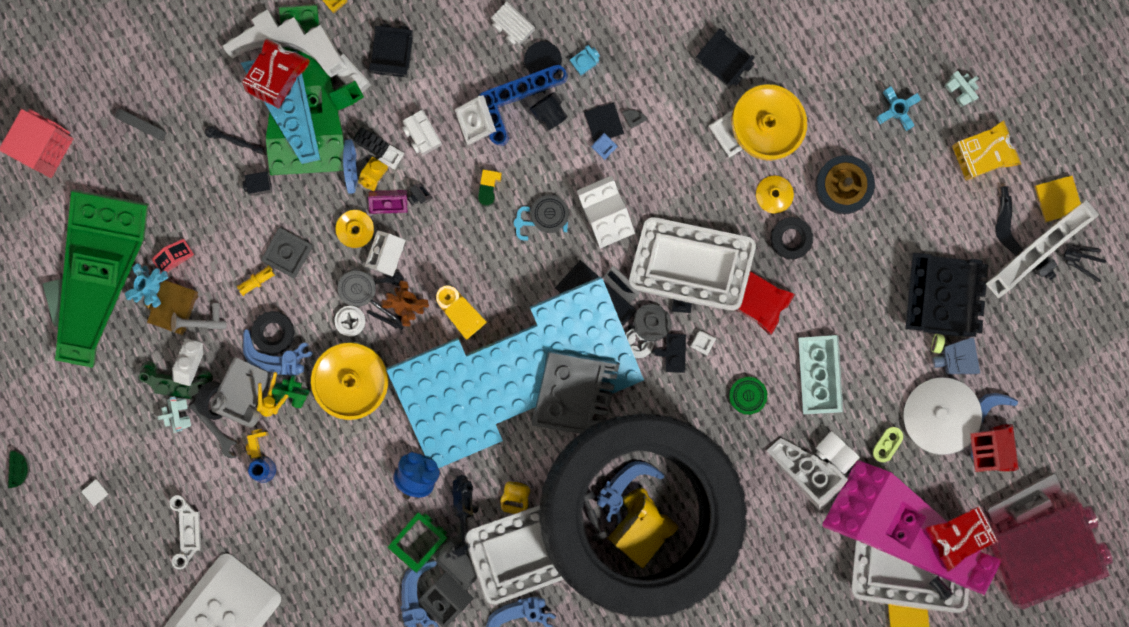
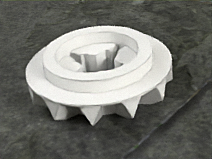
[335,306,365,336]
[626,328,654,358]

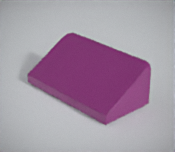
[368,190,408,214]

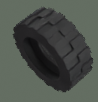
[770,217,814,260]
[251,311,295,354]

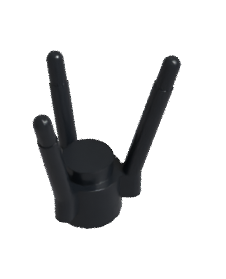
[1063,244,1106,283]
[367,292,405,331]

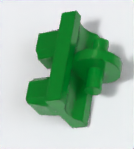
[272,375,310,409]

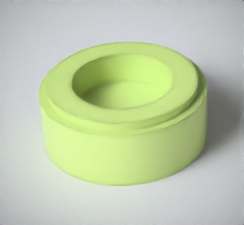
[931,334,945,354]

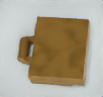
[144,280,199,335]

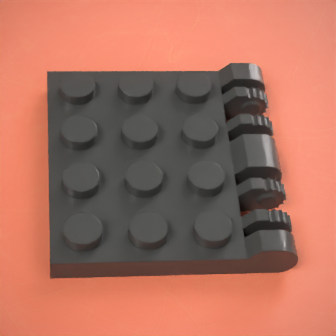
[532,350,620,434]

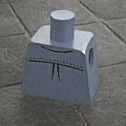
[932,337,980,375]

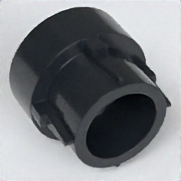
[529,92,568,131]

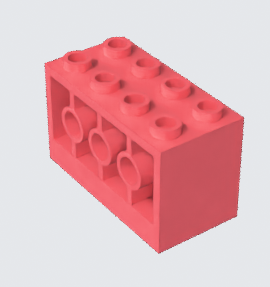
[0,109,74,179]

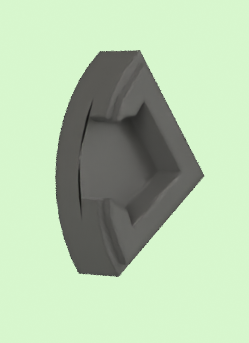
[622,110,648,129]

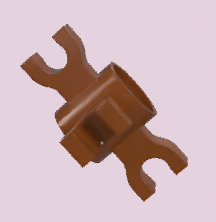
[381,281,429,327]

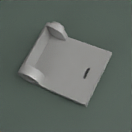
[211,357,271,428]

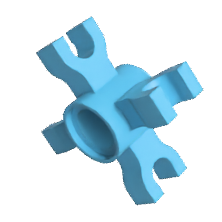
[876,86,921,131]
[125,263,169,308]

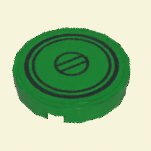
[729,377,768,415]

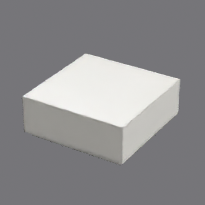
[378,144,404,170]
[690,330,716,356]
[82,479,110,506]

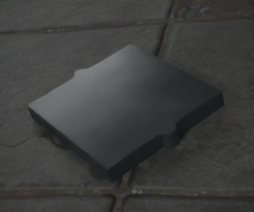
[584,102,625,142]

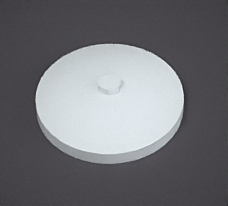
[904,378,982,455]

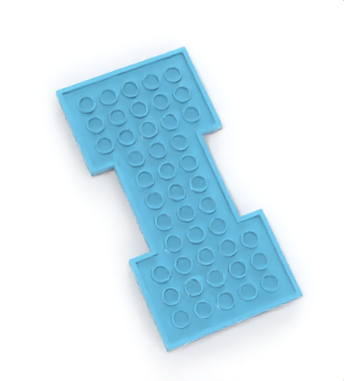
[386,277,644,468]

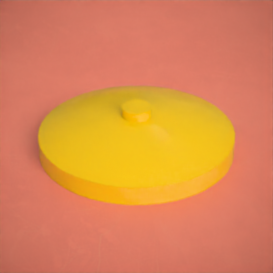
[731,84,807,161]
[311,343,389,420]

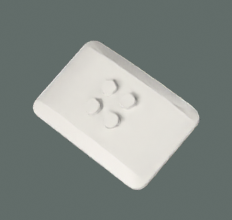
[629,218,756,310]
[465,505,564,605]
[851,535,969,613]
[164,554,281,627]

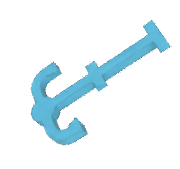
[514,206,568,241]

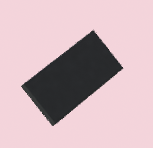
[555,260,637,327]

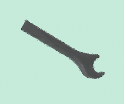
[189,402,238,458]

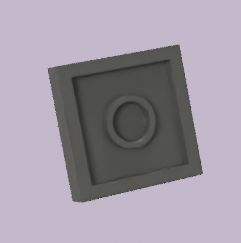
[261,227,313,279]

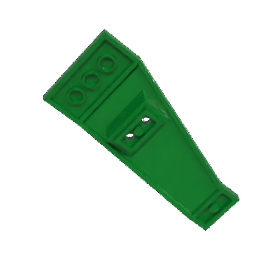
[266,3,344,176]
[55,189,149,368]

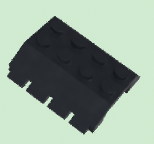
[905,252,989,337]

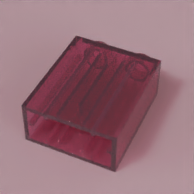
[990,502,1113,610]

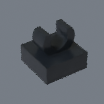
[407,183,433,205]
[1032,257,1058,281]
[672,299,692,313]

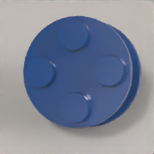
[393,452,440,499]

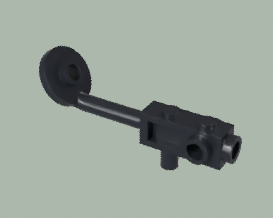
[444,475,479,560]

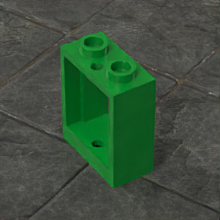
[387,512,448,574]

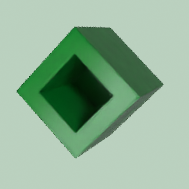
[329,80,364,111]

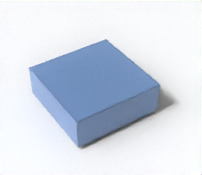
[591,133,618,160]

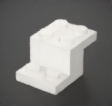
[577,176,635,248]

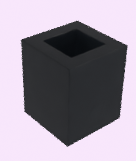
[243,171,273,196]

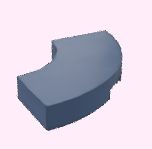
[343,139,358,194]

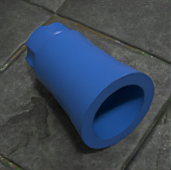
[248,456,276,483]

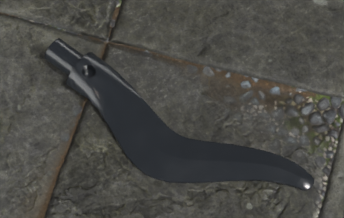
[995,186,1023,256]

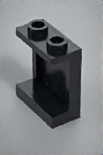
[369,23,414,78]
[695,28,755,89]

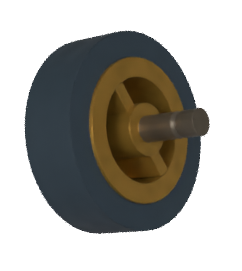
[815,155,875,214]

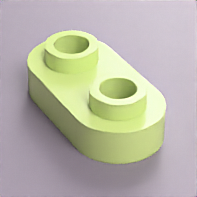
[872,427,903,462]

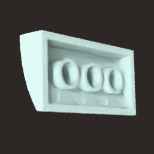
[799,335,843,414]

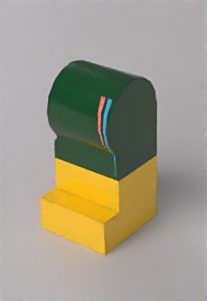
[478,170,502,207]

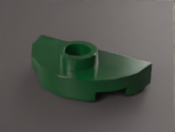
[8,450,30,489]

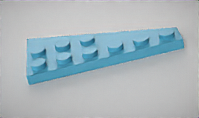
[241,50,321,164]

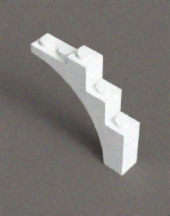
[223,10,347,77]
[986,200,1099,298]

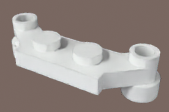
[169,495,201,569]

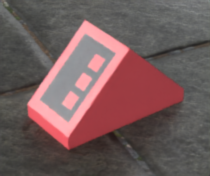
[152,239,194,273]

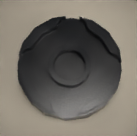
[524,41,562,80]

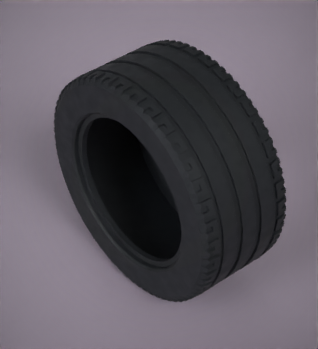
[539,414,747,618]

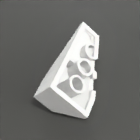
[766,438,848,511]

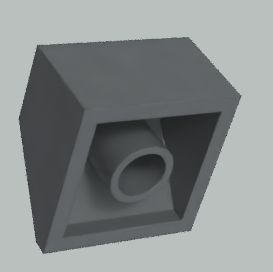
[418,572,474,627]

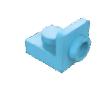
[570,45,600,76]

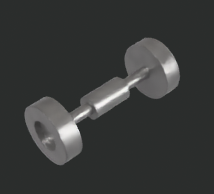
[584,492,610,542]

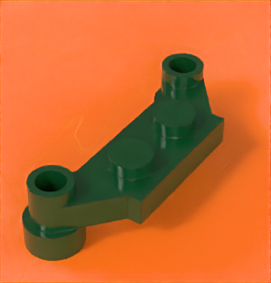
[139,361,213,400]

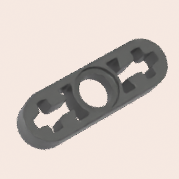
[113,108,167,141]

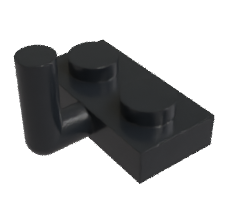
[653,334,686,373]

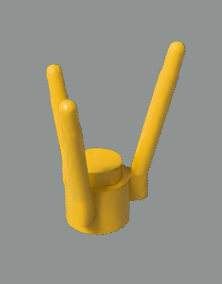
[256,372,288,417]

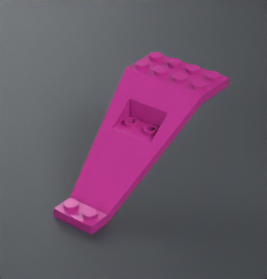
[822,460,1001,595]

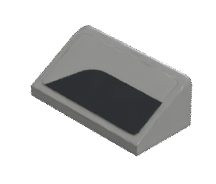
[603,266,640,303]

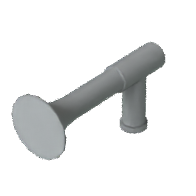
[171,303,227,333]

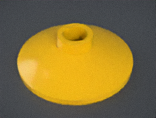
[756,176,794,214]
[336,210,374,248]

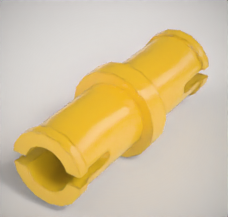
[237,265,275,296]

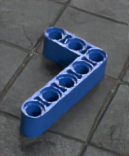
[479,65,568,146]

